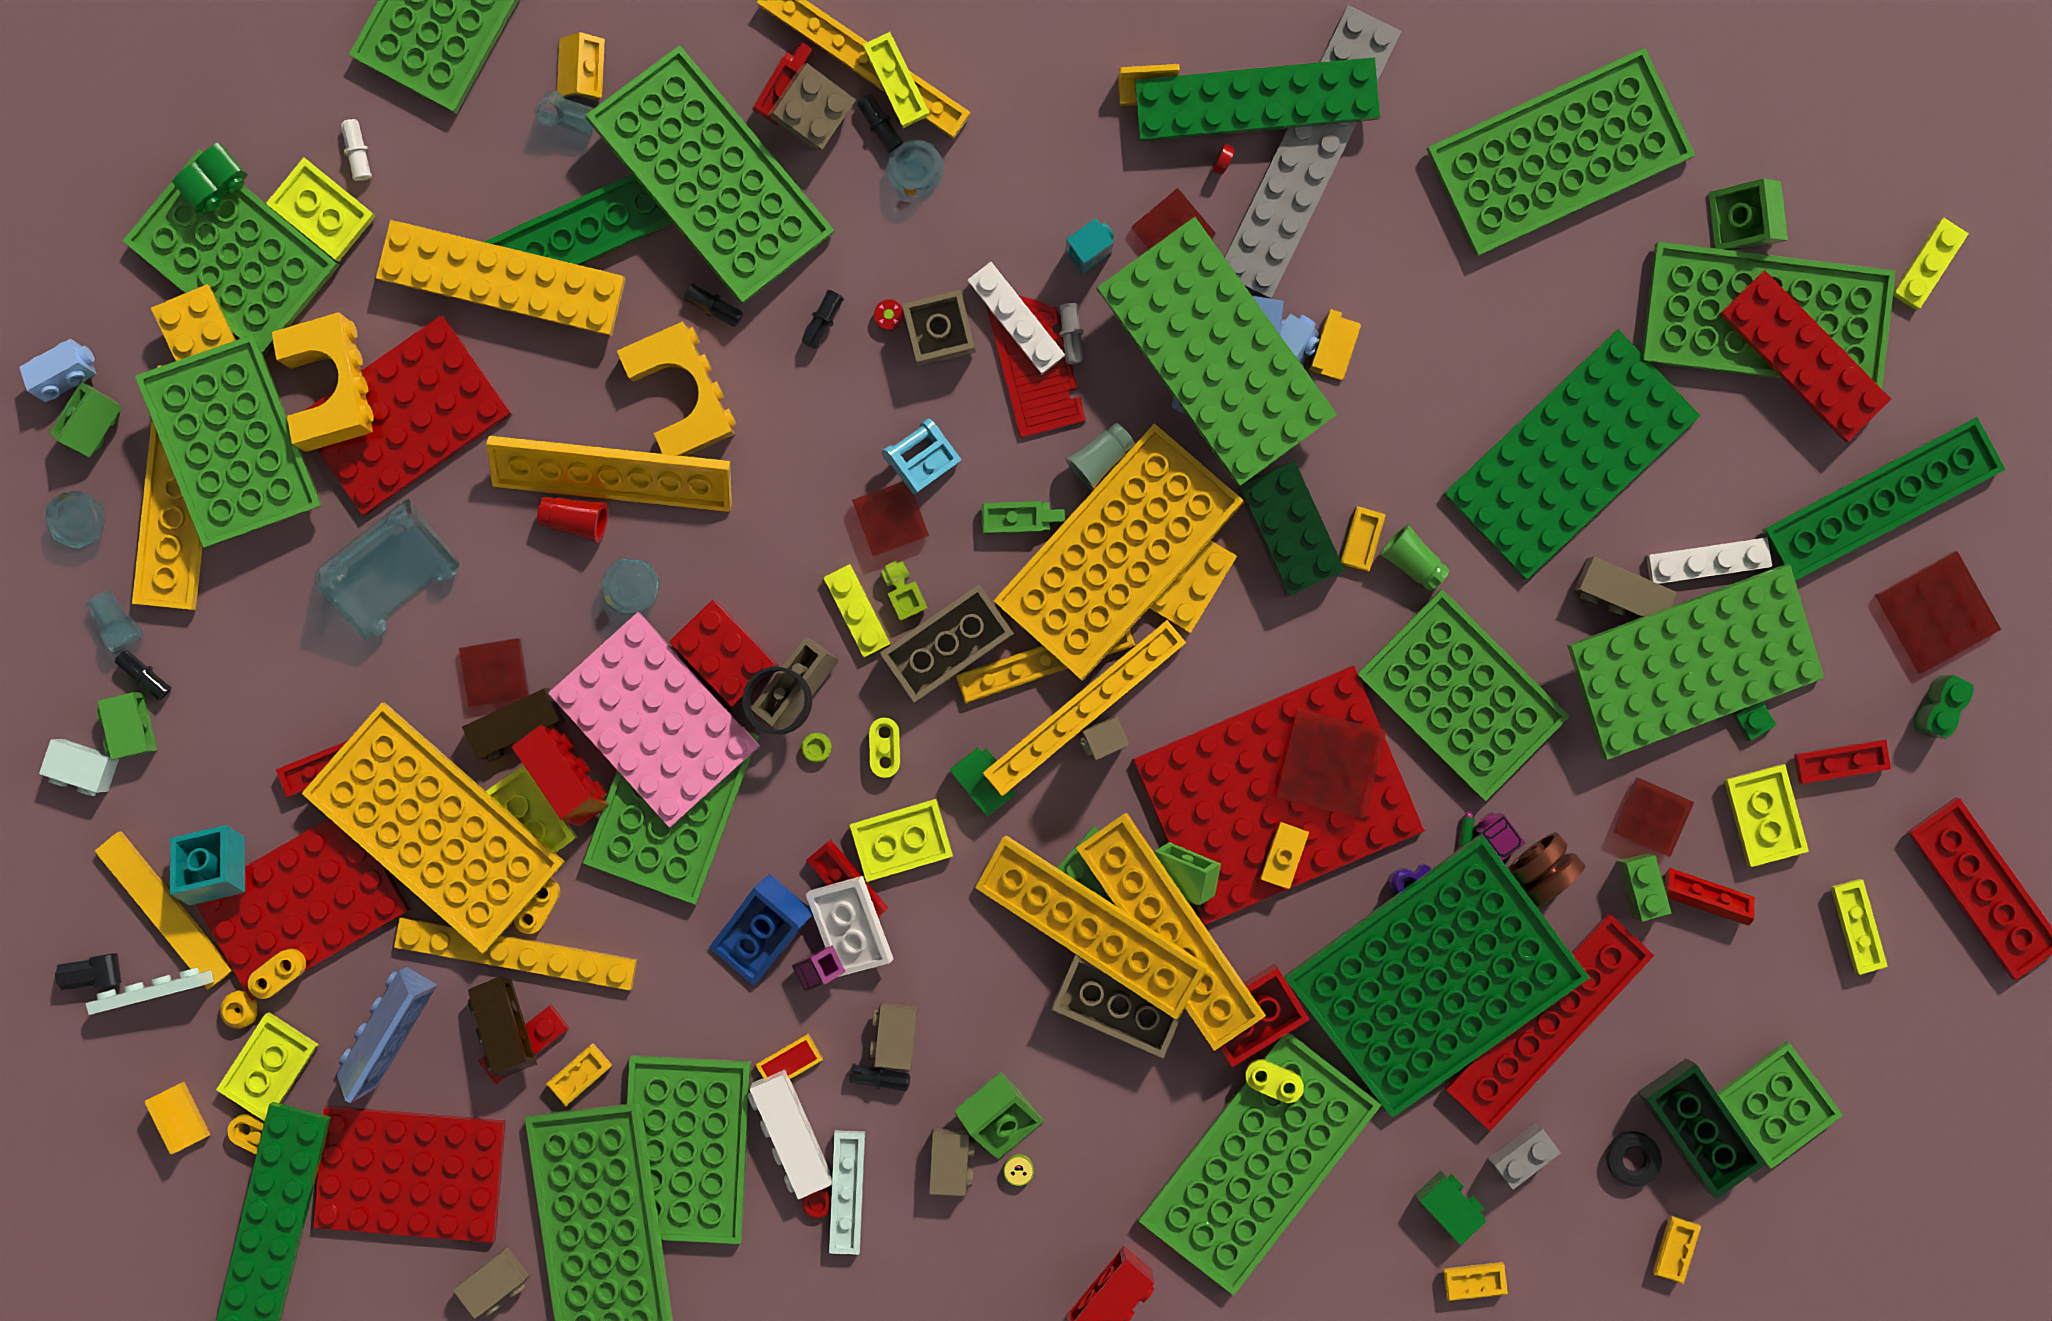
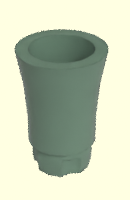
[1065,423,1135,490]

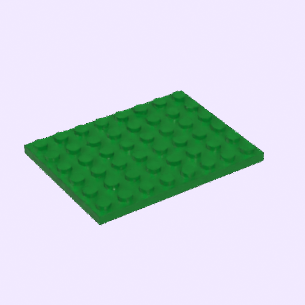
[1284,833,1590,1118]

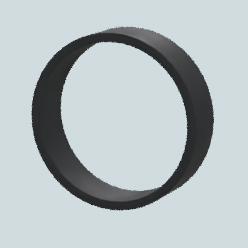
[742,667,812,735]

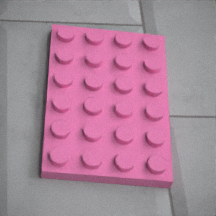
[548,612,760,827]

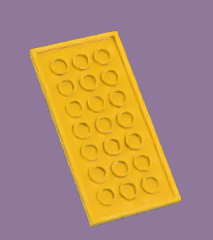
[993,423,1244,681]
[301,702,565,954]

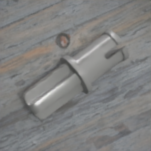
[1059,303,1084,364]

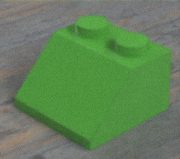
[1709,178,1788,250]
[954,1072,1044,1160]

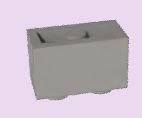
[1488,1122,1561,1189]

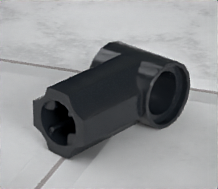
[55,953,122,990]

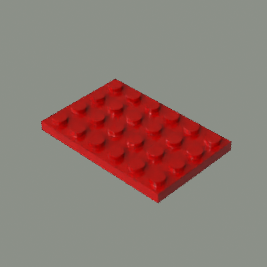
[304,315,512,516]
[195,818,410,1001]
[313,1106,506,1243]

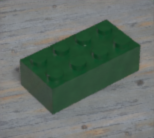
[1237,461,1345,597]
[1637,1058,1766,1199]

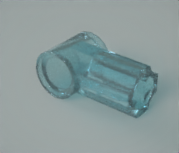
[535,91,594,136]
[85,590,143,654]

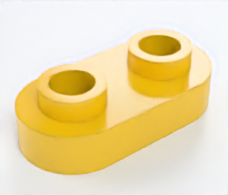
[514,878,560,934]
[248,949,306,999]
[227,1114,265,1155]

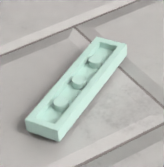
[86,967,214,1015]
[829,1130,865,1255]

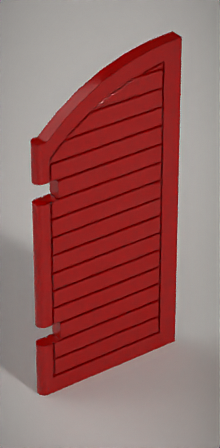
[986,296,1086,438]

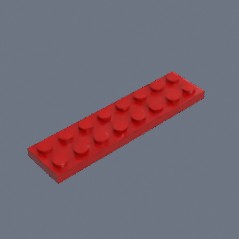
[1444,913,1655,1131]

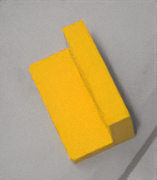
[557,32,605,100]
[1118,64,1180,106]
[1308,309,1361,380]
[144,1082,211,1155]

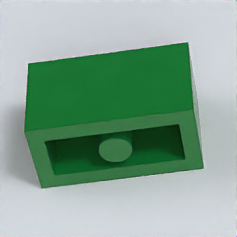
[1415,1170,1487,1245]

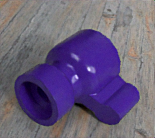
[1388,864,1431,895]

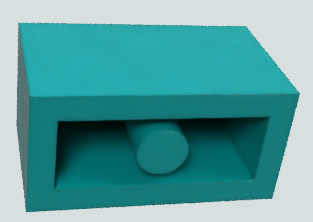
[1065,218,1115,275]

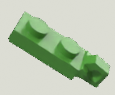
[982,501,1066,534]

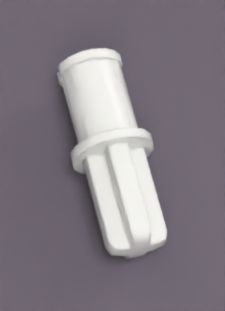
[341,119,372,181]

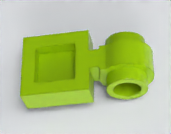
[881,560,928,621]

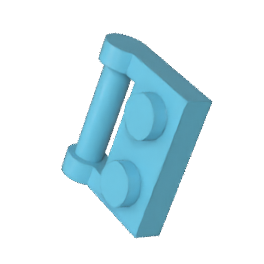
[882,418,961,495]

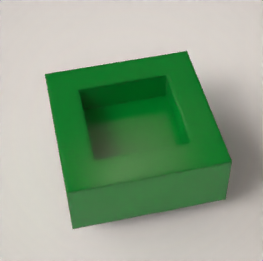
[1732,701,1777,740]

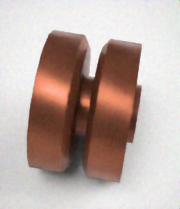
[1508,832,1586,907]

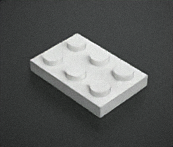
[805,876,893,977]

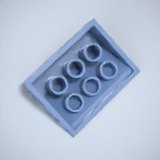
[337,967,437,1104]

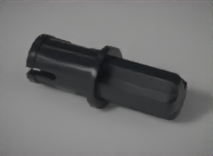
[857,94,904,153]
[684,283,743,327]
[802,289,844,349]
[115,650,172,702]
[849,1063,911,1091]

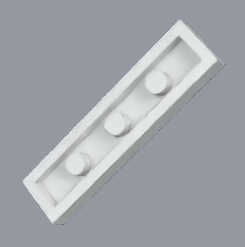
[968,262,1065,375]
[1646,537,1772,584]

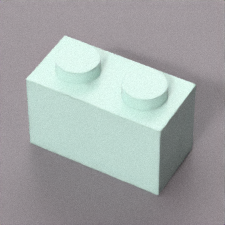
[39,739,119,796]

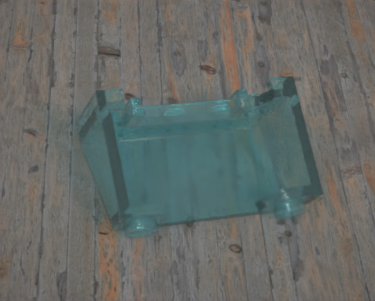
[316,499,460,640]

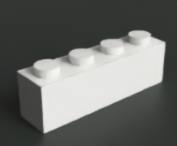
[748,1070,833,1199]

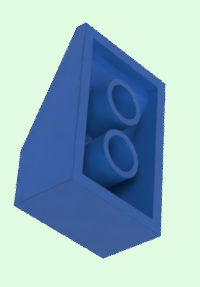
[709,874,813,986]

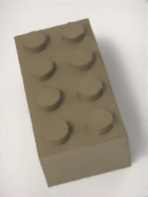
[880,584,1014,703]
[1051,953,1185,1058]

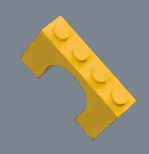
[271,312,374,452]
[617,321,737,456]

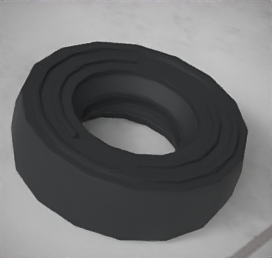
[1606,1131,1662,1187]

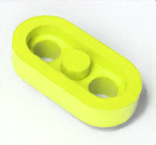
[869,718,901,778]
[1245,1059,1304,1103]

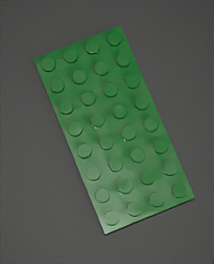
[1443,329,1701,580]

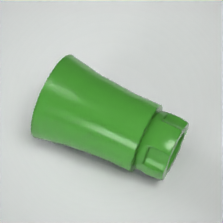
[1380,524,1450,591]

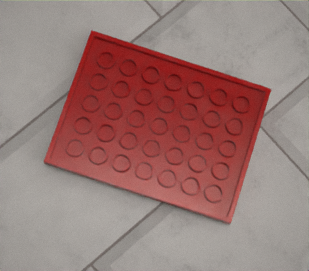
[1133,665,1425,925]

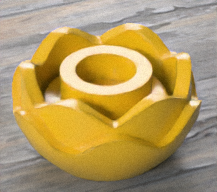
[219,991,258,1029]

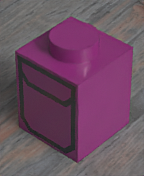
[1474,812,1526,861]
[791,945,846,992]

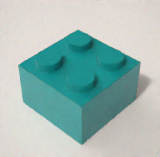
[170,825,245,905]

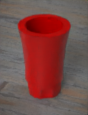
[537,497,609,543]

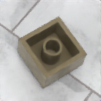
[767,63,856,151]
[902,289,976,367]

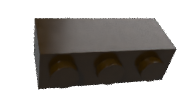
[462,688,565,762]
[468,976,537,1078]

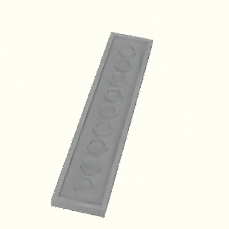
[1225,5,1402,299]

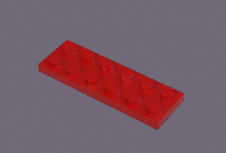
[1719,270,1892,443]
[1907,797,2052,980]

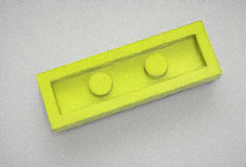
[863,32,930,128]
[1893,217,1969,310]
[823,564,891,658]
[1830,879,1888,975]

